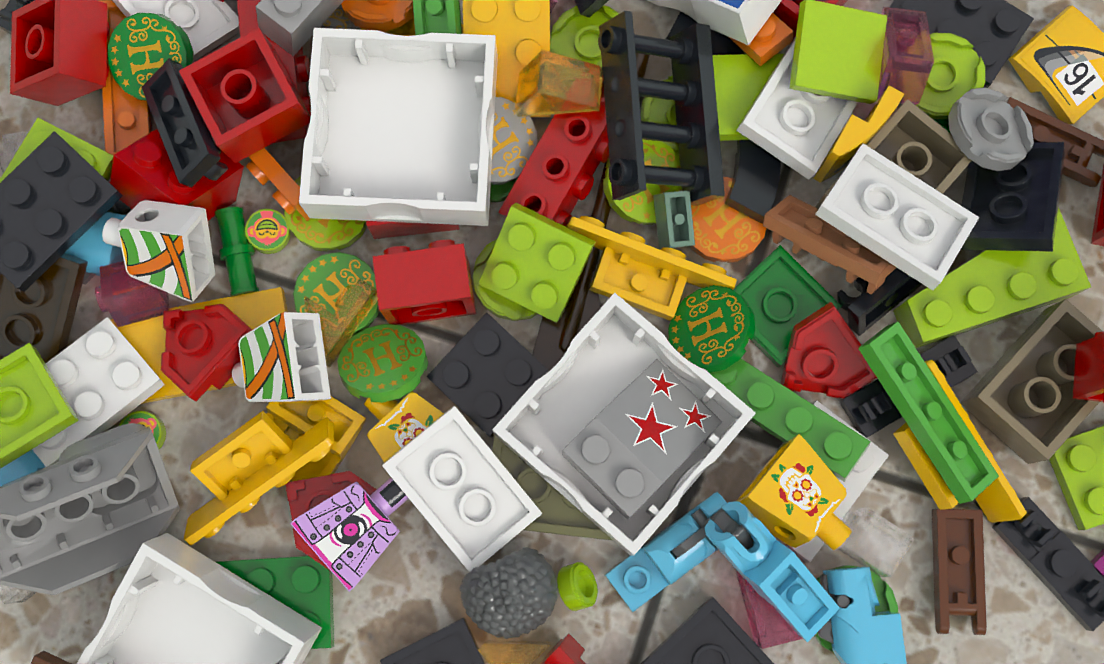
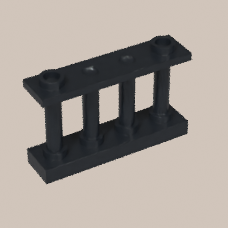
[598,11,725,206]

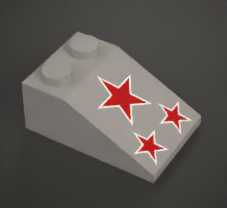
[562,359,722,519]

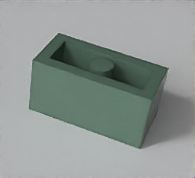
[653,191,695,249]

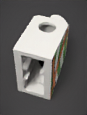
[102,200,215,302]
[232,312,331,402]

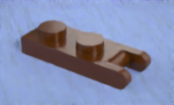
[1005,97,1104,187]
[932,509,987,635]

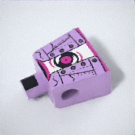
[290,478,409,592]

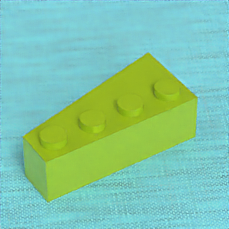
[893,207,1091,348]

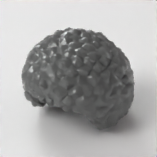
[459,547,558,639]

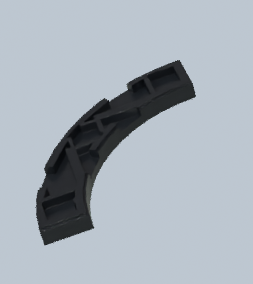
[666,12,781,224]

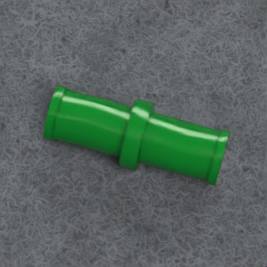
[215,207,259,297]

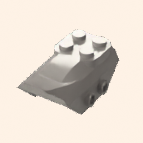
[0,423,180,595]

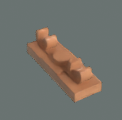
[763,195,897,294]

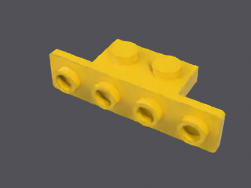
[566,216,737,321]
[893,360,1027,523]
[183,411,334,546]

